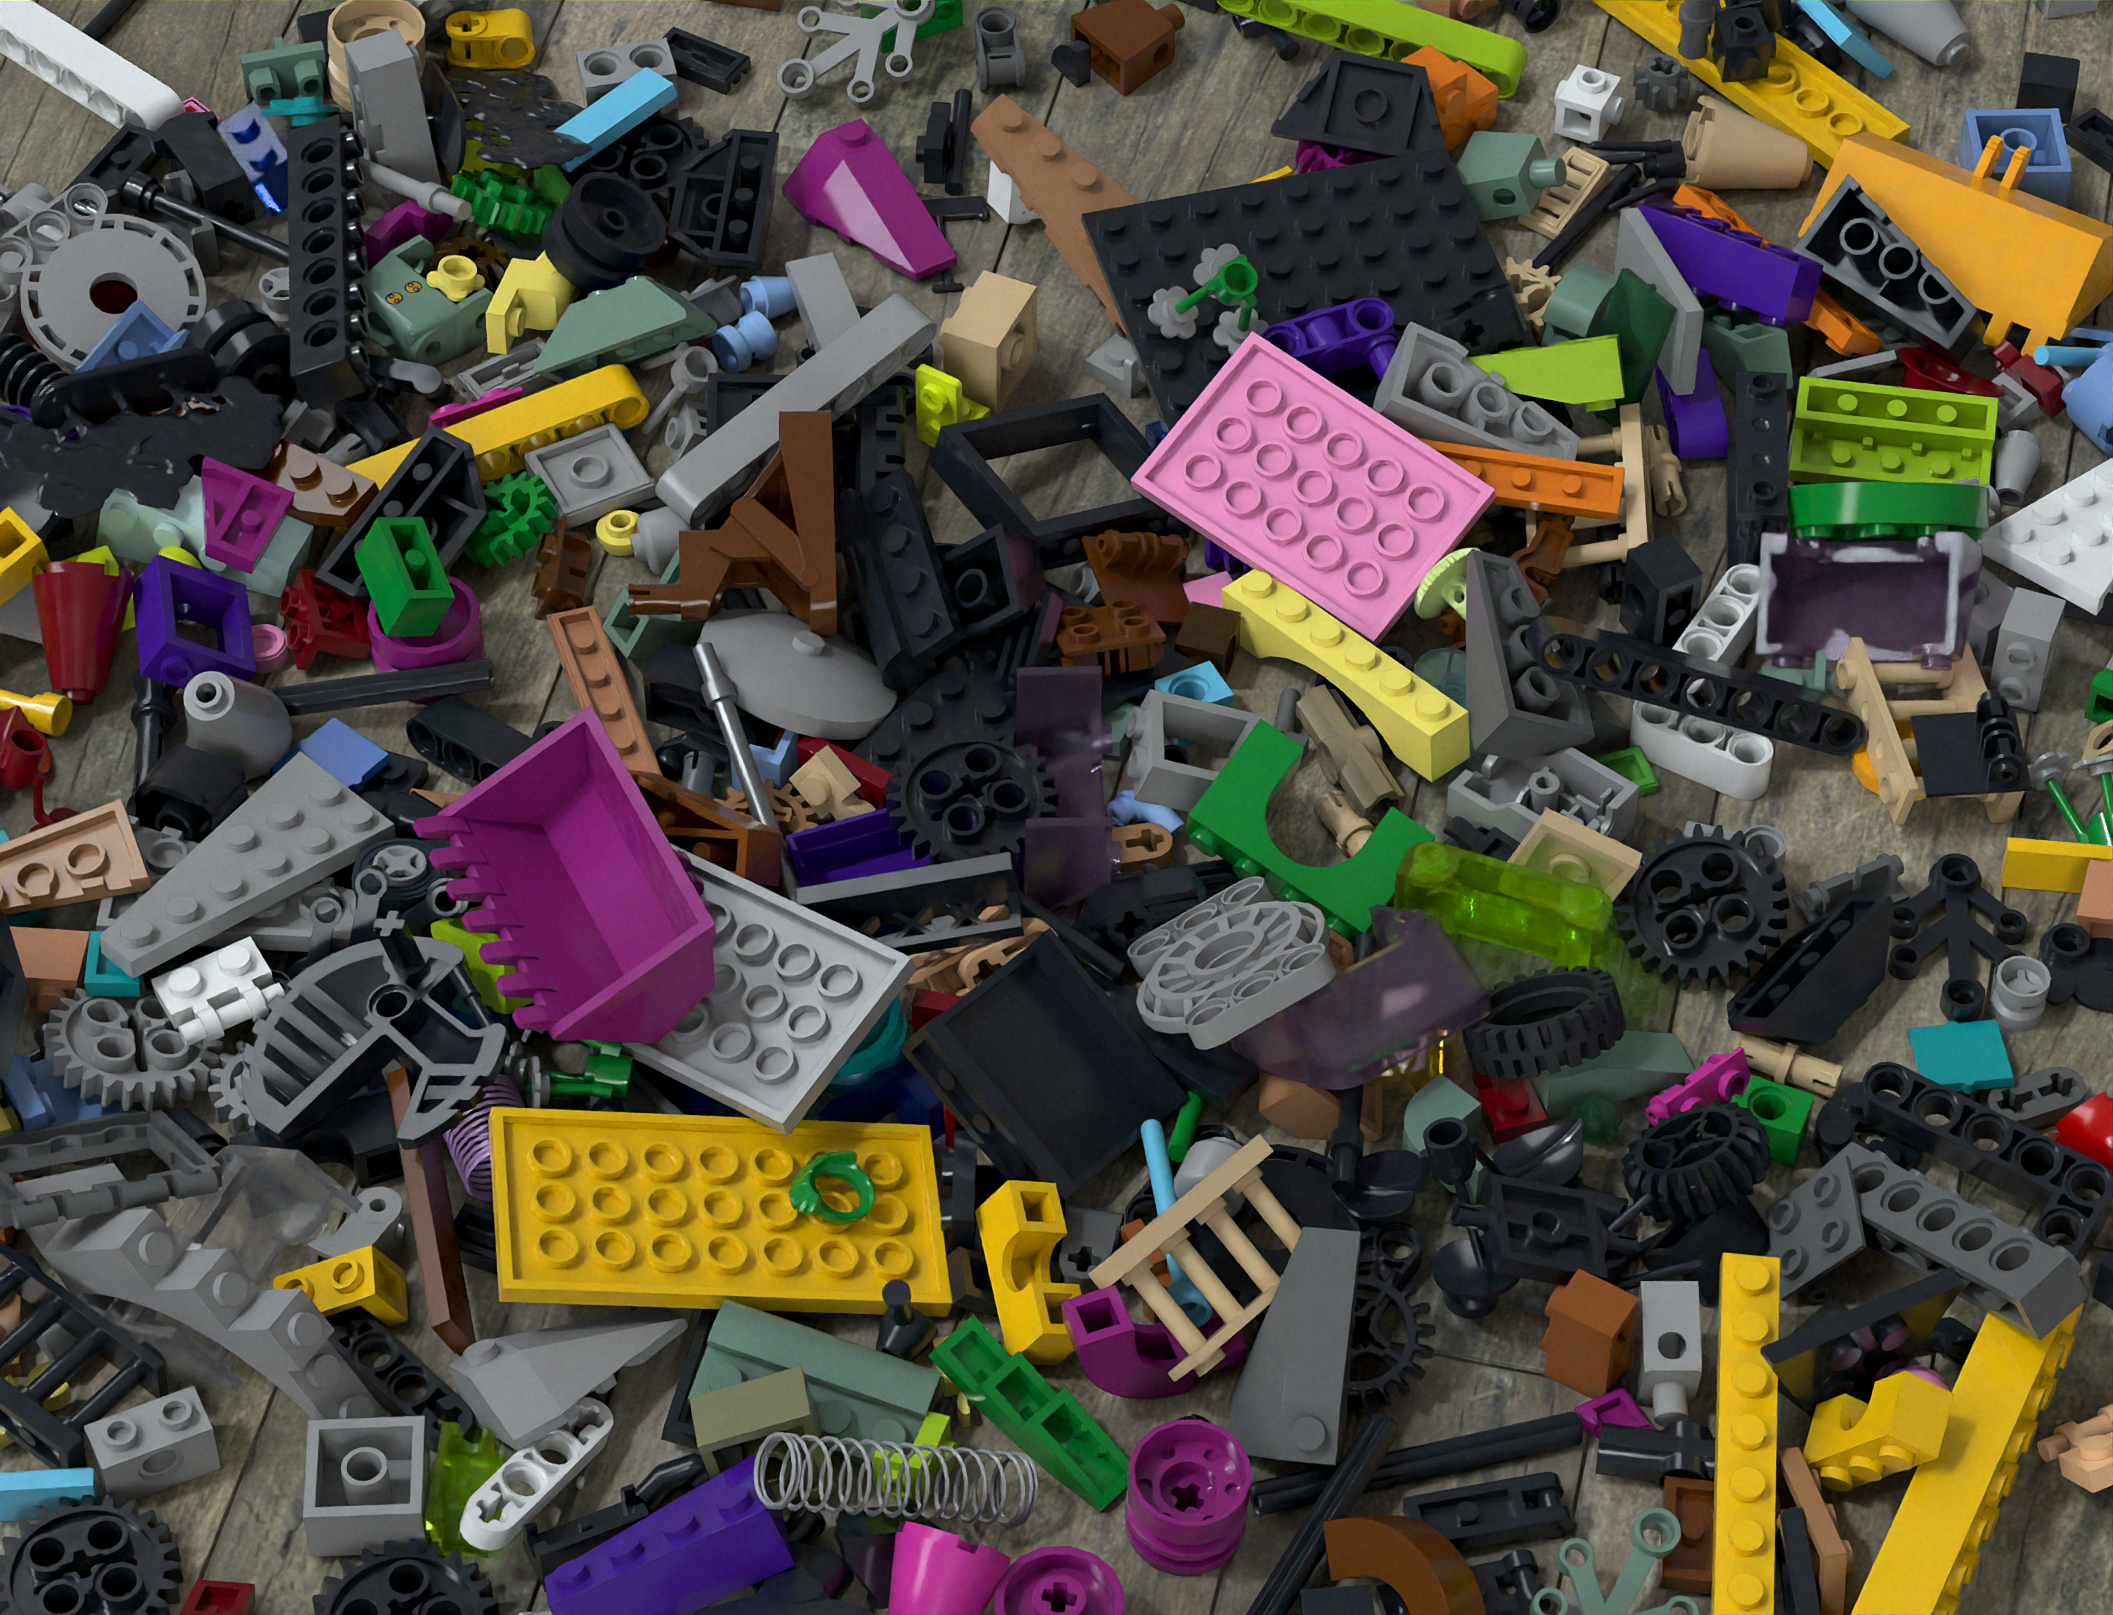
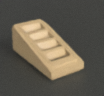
[1518,147,1610,239]

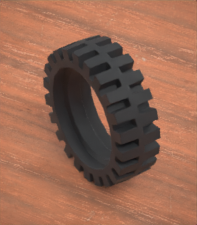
[1459,966,1626,1079]

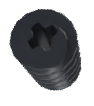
[0,333,71,408]

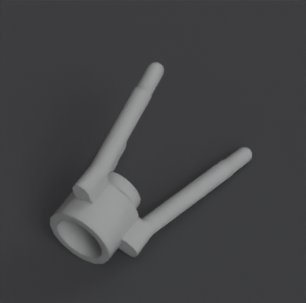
[640,342,723,435]

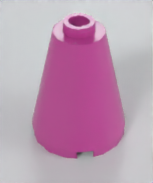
[887,1521,1012,1615]

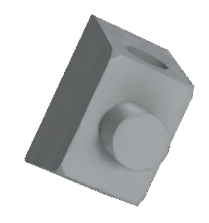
[1633,1281,1702,1427]

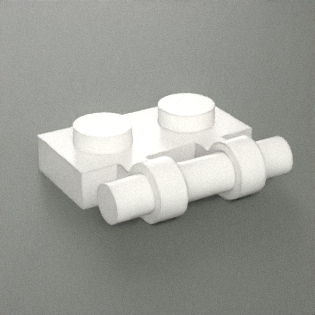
[151,936,285,1046]

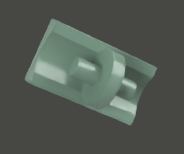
[240,36,329,106]

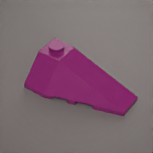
[782,118,957,281]

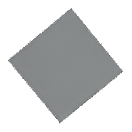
[523,421,655,530]

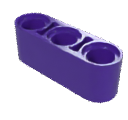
[1655,345,1728,460]

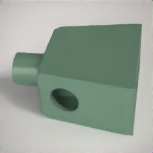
[1455,131,1567,221]

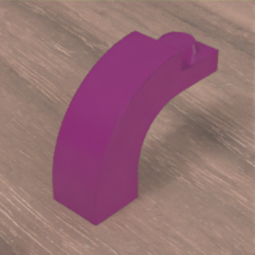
[1061,1285,1246,1399]

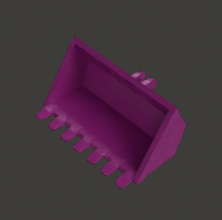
[413,704,716,1044]

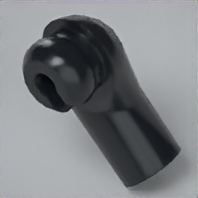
[1917,1317,1978,1364]

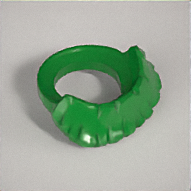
[789,1151,875,1225]

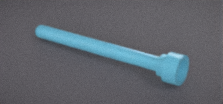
[1141,1119,1212,1328]

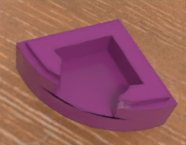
[1574,1386,1653,1439]

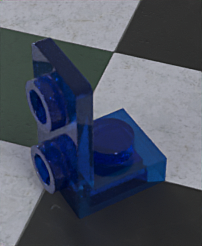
[818,1059,945,1142]

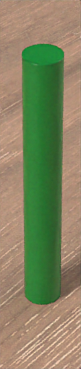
[1167,1089,1206,1162]

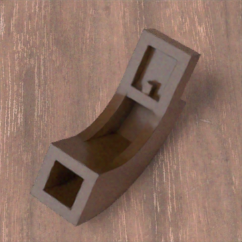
[1323,1515,1486,1615]

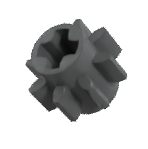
[1633,54,1691,112]

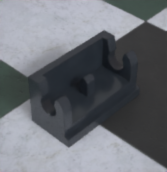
[523,1484,650,1592]

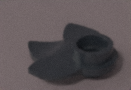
[2039,923,2113,1011]

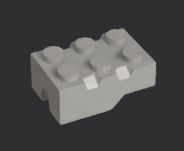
[1446,747,1640,843]

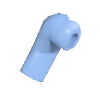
[1107,790,1185,838]

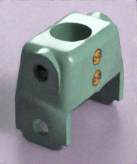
[362,234,494,366]

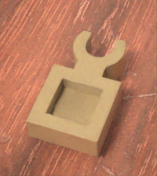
[789,745,876,822]

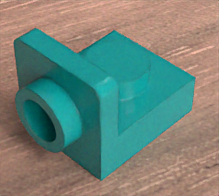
[84,931,144,996]

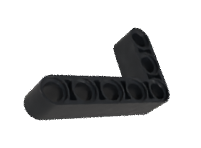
[1862,1062,2113,1266]

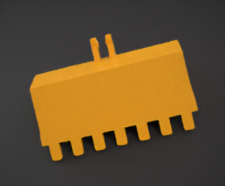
[1798,131,2113,359]

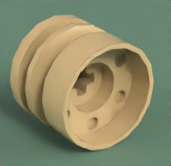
[328,0,425,112]

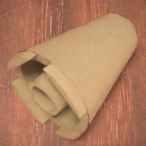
[1678,95,1813,189]

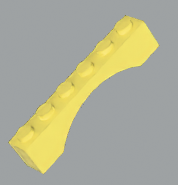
[1221,569,1470,782]

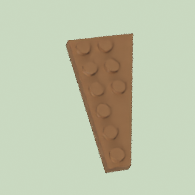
[970,93,1141,335]

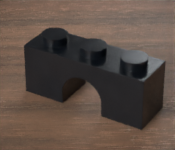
[229,1090,404,1221]

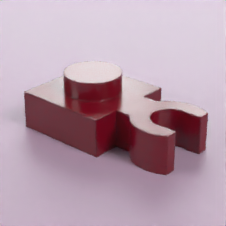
[1990,339,2066,419]
[1472,1069,1548,1145]

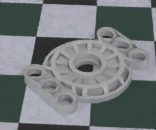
[0,183,207,371]
[1127,876,1337,1049]

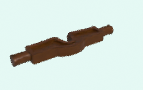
[1510,513,1575,609]

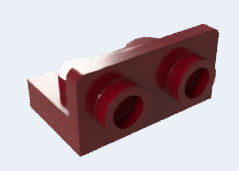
[279,568,372,671]

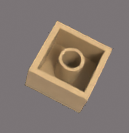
[938,270,1037,416]

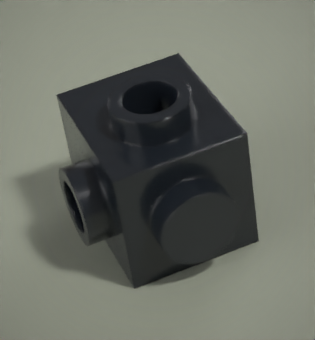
[1709,6,1777,83]

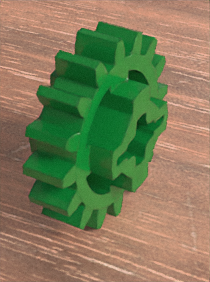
[450,168,553,235]
[463,471,559,569]

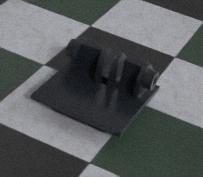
[1910,690,2032,798]

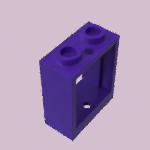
[132,554,257,689]

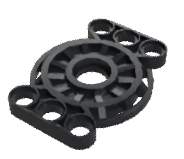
[1125,1122,1423,1349]

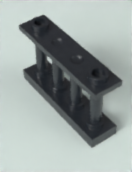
[1725,370,1788,600]
[0,1240,169,1470]

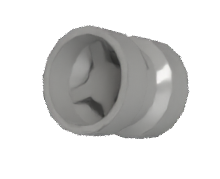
[1990,956,2051,1031]

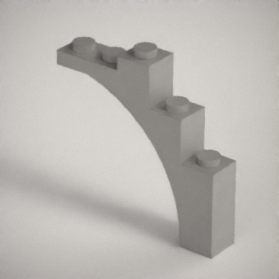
[40,1209,386,1420]

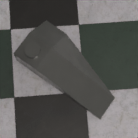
[1465,549,1595,761]
[1229,1227,1362,1465]

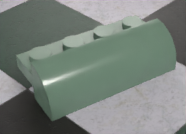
[688,1299,943,1467]

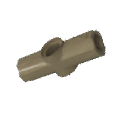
[1296,684,1405,825]

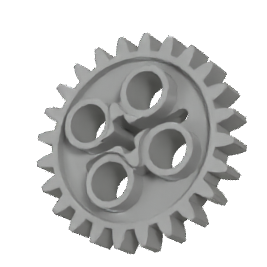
[43,980,224,1112]

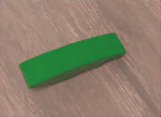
[928,1314,1130,1512]

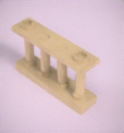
[1525,403,1654,590]
[1836,637,2025,825]
[1088,1133,1302,1382]

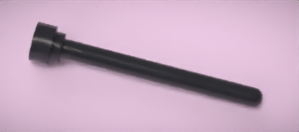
[122,171,289,266]

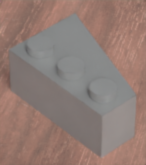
[344,28,441,208]

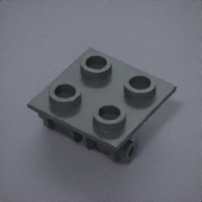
[1765,1155,1866,1303]

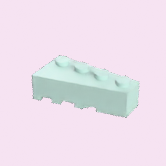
[95,475,314,598]

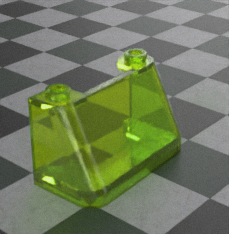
[1390,841,1620,974]

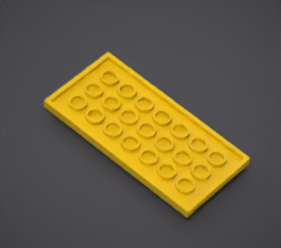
[488,1107,952,1317]

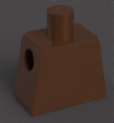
[1070,0,1185,97]

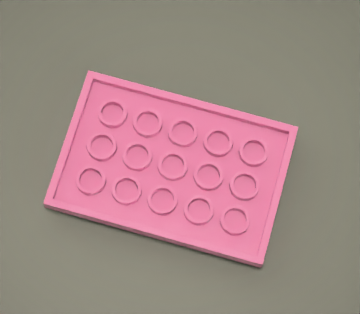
[1130,331,1496,646]

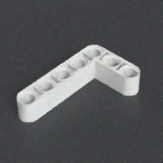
[1629,564,1773,800]

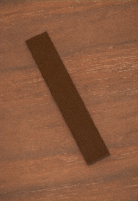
[387,1066,476,1356]

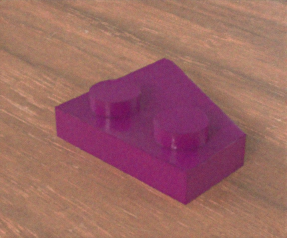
[201,456,295,575]

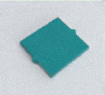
[1908,1020,2014,1094]

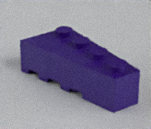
[1639,204,1824,327]
[544,1454,795,1615]

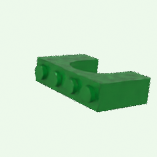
[1185,719,1436,947]

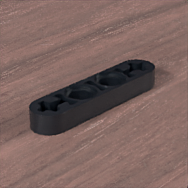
[325,1306,475,1456]

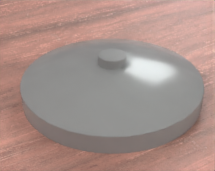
[696,608,897,740]

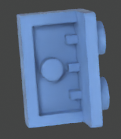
[74,299,189,373]

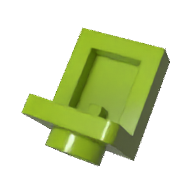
[872,1411,958,1504]

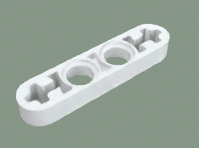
[460,1397,613,1551]

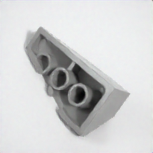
[1372,322,1580,461]
[448,1307,689,1450]

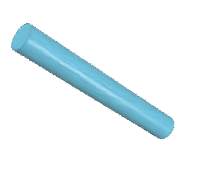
[2034,345,2101,367]

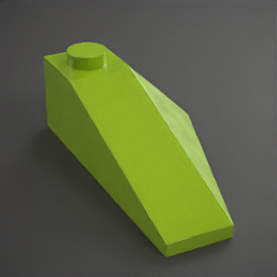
[1465,334,1625,412]

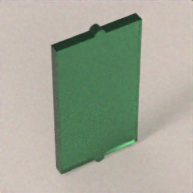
[1595,268,1677,427]

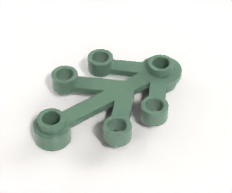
[1530,1507,1699,1615]

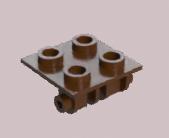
[1081,530,1190,626]
[1054,598,1167,681]

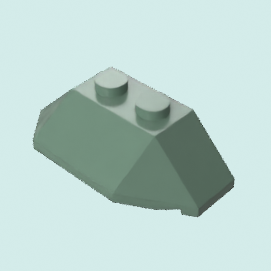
[534,276,717,383]

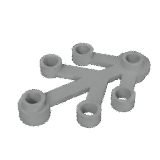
[777,0,936,108]

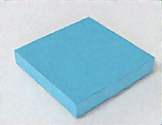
[1795,0,1895,79]

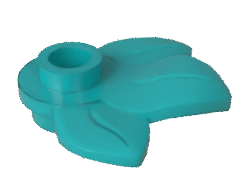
[248,96,341,126]

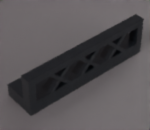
[796,852,1024,956]

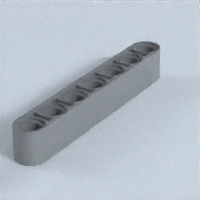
[655,293,937,527]

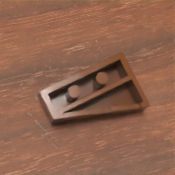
[628,769,783,886]

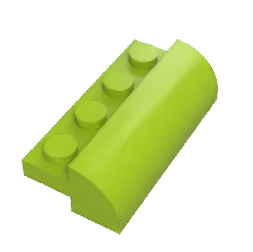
[1788,376,1998,486]

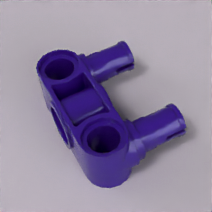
[1261,297,1399,382]

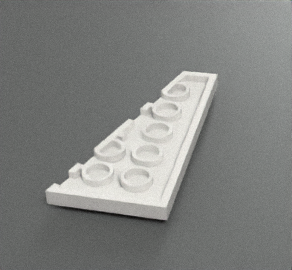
[1976,457,2113,615]

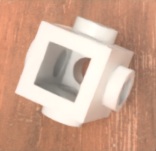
[1554,64,1625,144]

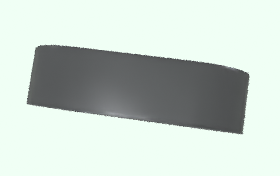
[1986,1067,2086,1131]

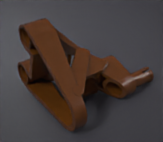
[628,410,837,637]

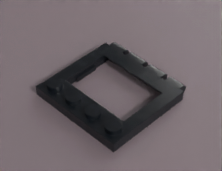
[704,373,906,553]

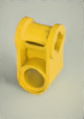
[445,8,535,70]

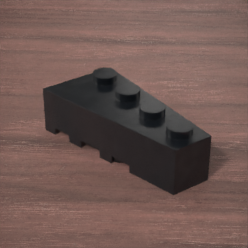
[1792,174,1986,368]

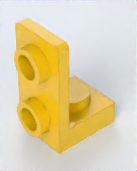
[273,1244,408,1327]

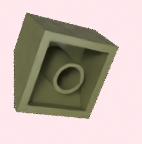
[689,1366,838,1509]

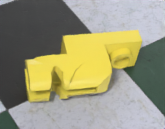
[486,250,580,355]

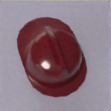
[1898,346,2005,398]

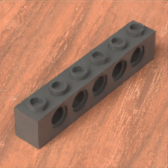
[1810,1142,2089,1341]

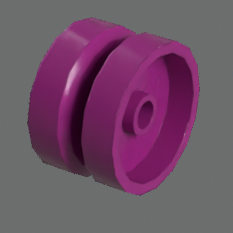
[367,575,486,702]
[994,1546,1124,1615]

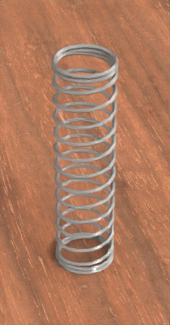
[754,1432,1039,1527]

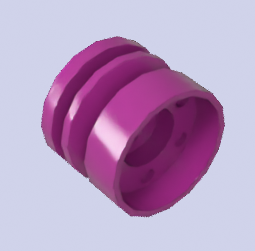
[1125,1420,1251,1575]

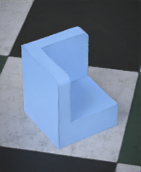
[731,729,798,792]

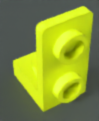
[915,364,990,448]

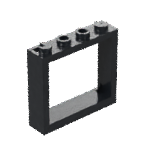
[930,392,1191,571]

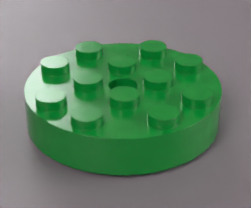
[1784,482,1989,546]

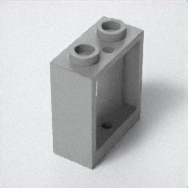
[1126,689,1267,812]

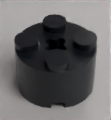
[126,743,249,844]

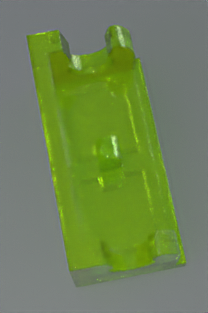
[425,1422,505,1558]

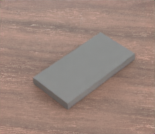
[1614,208,1704,396]

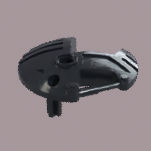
[241,911,510,1150]

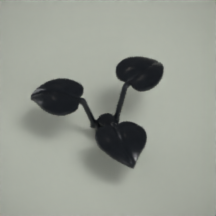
[1326,1117,1584,1300]

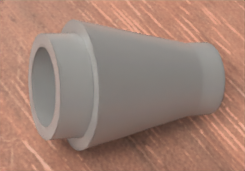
[1994,430,2043,506]

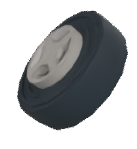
[352,838,449,919]

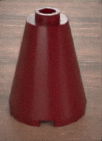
[31,562,135,705]

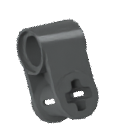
[975,6,1026,91]
[1059,1206,1124,1295]

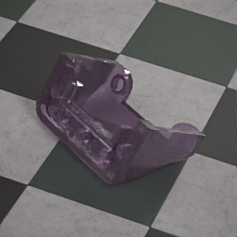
[1755,531,1983,671]

